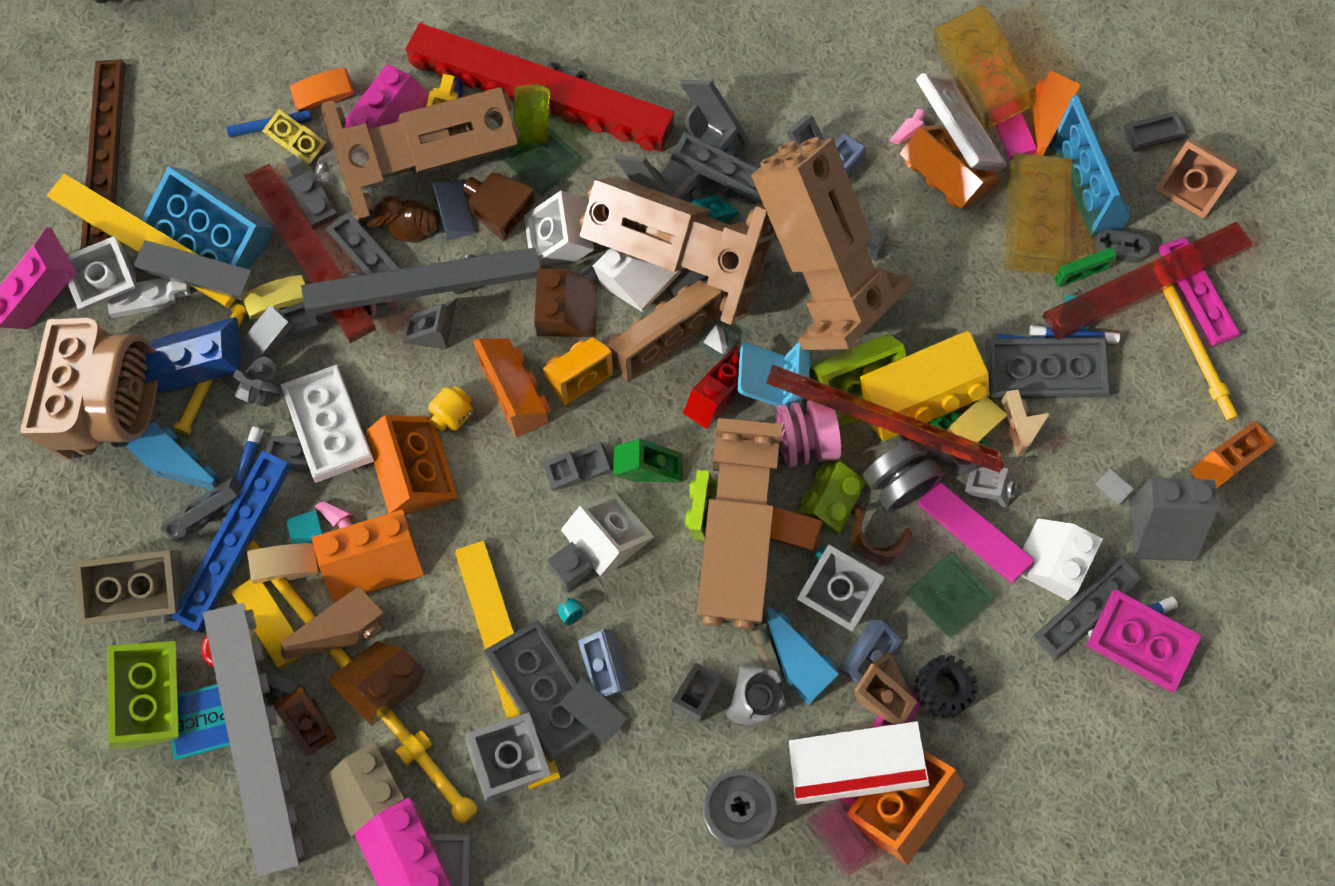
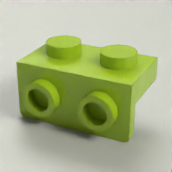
[798,461,866,533]
[685,470,718,541]

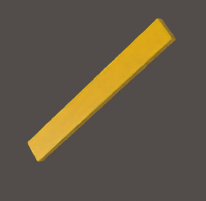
[47,174,236,309]
[454,540,561,790]

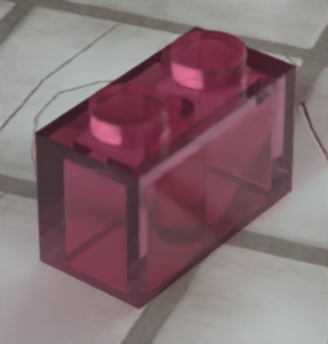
[806,799,876,878]

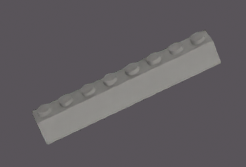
[203,603,305,877]

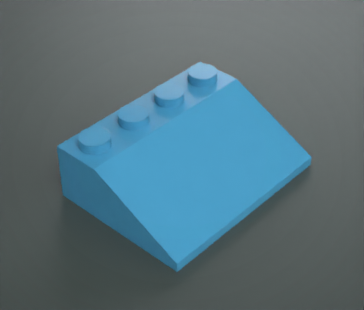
[1051,95,1130,238]
[142,166,275,269]

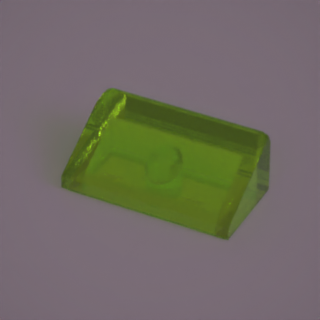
[514,83,549,144]

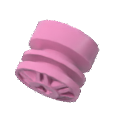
[775,397,841,468]

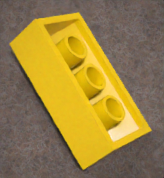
[860,330,990,442]

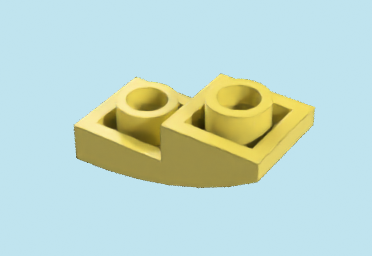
[262,109,326,165]
[243,275,305,320]
[947,397,1007,449]

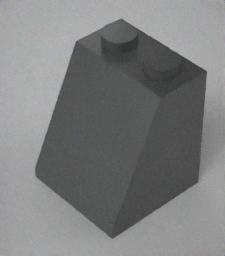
[1129,478,1218,561]

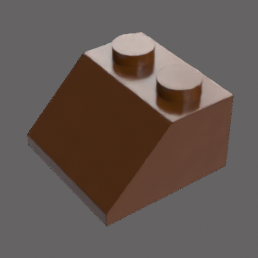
[534,268,598,337]
[328,641,425,726]

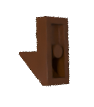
[273,686,336,756]

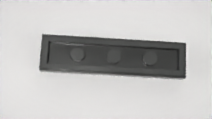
[133,240,255,301]
[1032,556,1144,660]

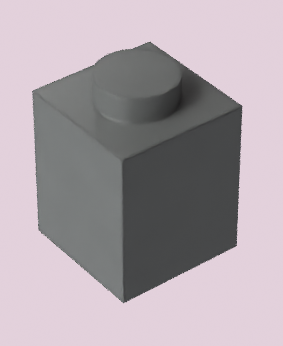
[547,541,593,593]

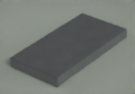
[986,338,1110,399]
[483,619,594,762]

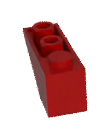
[682,345,740,429]

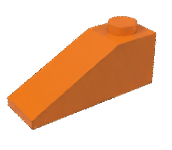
[1033,70,1081,162]
[1189,420,1276,489]

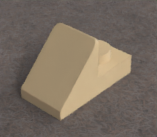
[1001,389,1049,457]

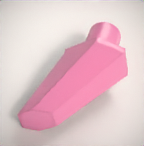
[890,109,926,144]
[315,501,354,528]

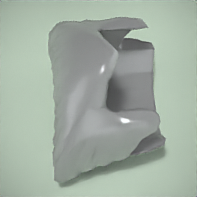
[726,664,785,726]

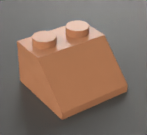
[1154,137,1240,219]

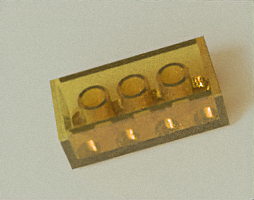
[933,4,1036,130]
[1004,153,1072,275]

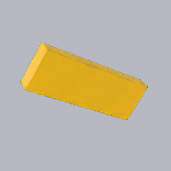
[231,579,301,670]

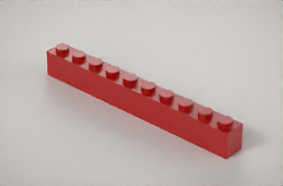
[405,22,674,152]

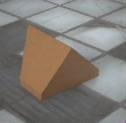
[854,652,917,725]

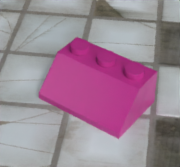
[342,63,429,130]
[0,227,77,329]
[354,797,455,886]

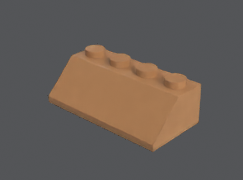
[605,280,722,383]

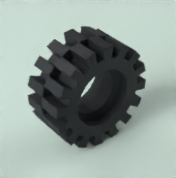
[914,655,978,718]

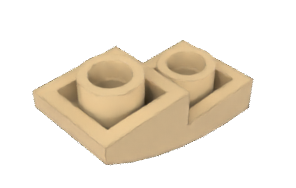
[247,543,319,584]

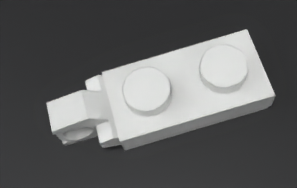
[107,278,191,318]

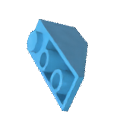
[126,422,220,490]
[765,606,839,706]

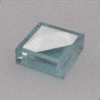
[699,321,740,360]

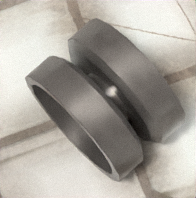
[863,438,944,513]
[703,770,777,848]

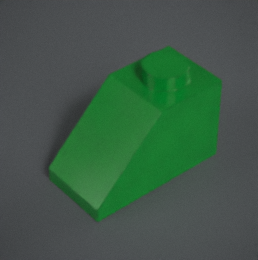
[613,438,683,483]

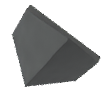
[402,298,457,349]

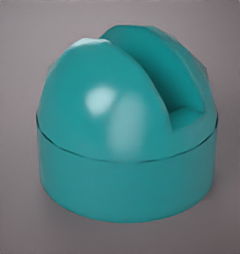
[558,598,586,626]

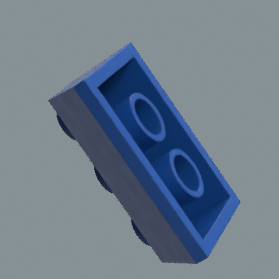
[142,317,240,394]

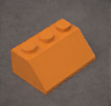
[900,125,1002,209]
[473,338,551,438]
[365,415,458,514]
[311,509,424,604]
[845,750,965,866]

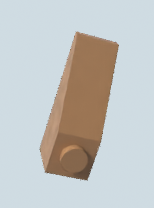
[281,586,383,660]

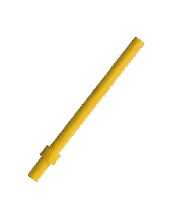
[1152,263,1238,421]

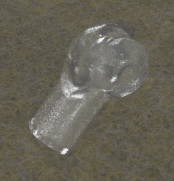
[314,149,338,187]

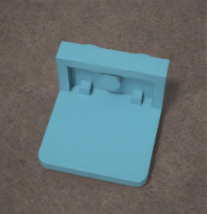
[738,342,812,411]

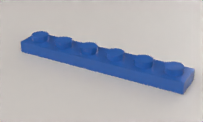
[171,451,292,633]

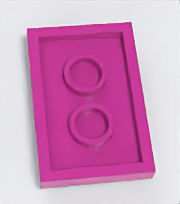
[1085,590,1201,693]

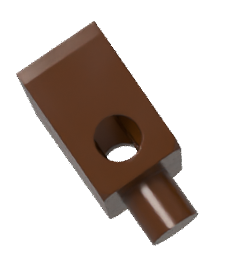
[463,173,536,242]

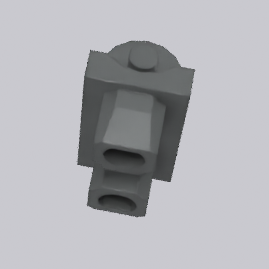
[233,356,282,407]

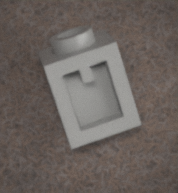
[965,464,1017,507]

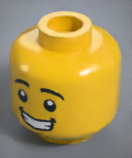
[428,386,473,431]

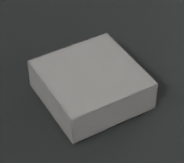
[1095,468,1134,505]

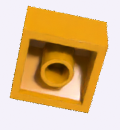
[543,337,613,406]

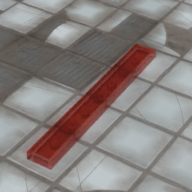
[244,164,377,344]
[1042,221,1253,340]
[766,365,1004,473]

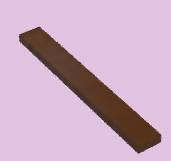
[80,59,125,250]

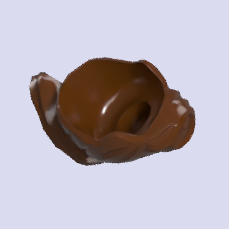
[367,196,440,243]

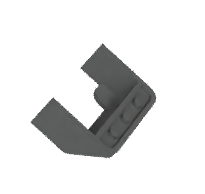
[615,80,749,203]

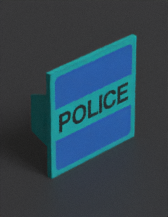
[171,684,230,761]

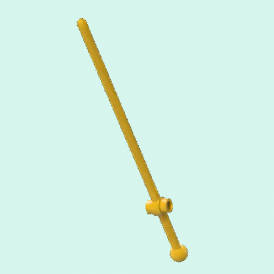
[247,540,477,824]

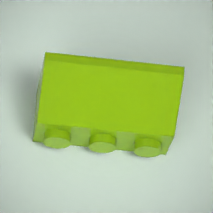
[810,333,906,427]
[107,641,179,750]

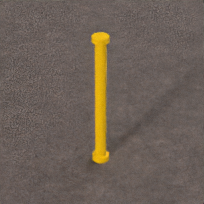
[173,303,248,436]

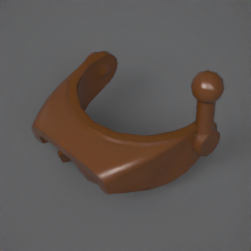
[851,505,912,566]

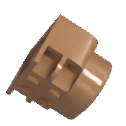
[20,318,159,460]

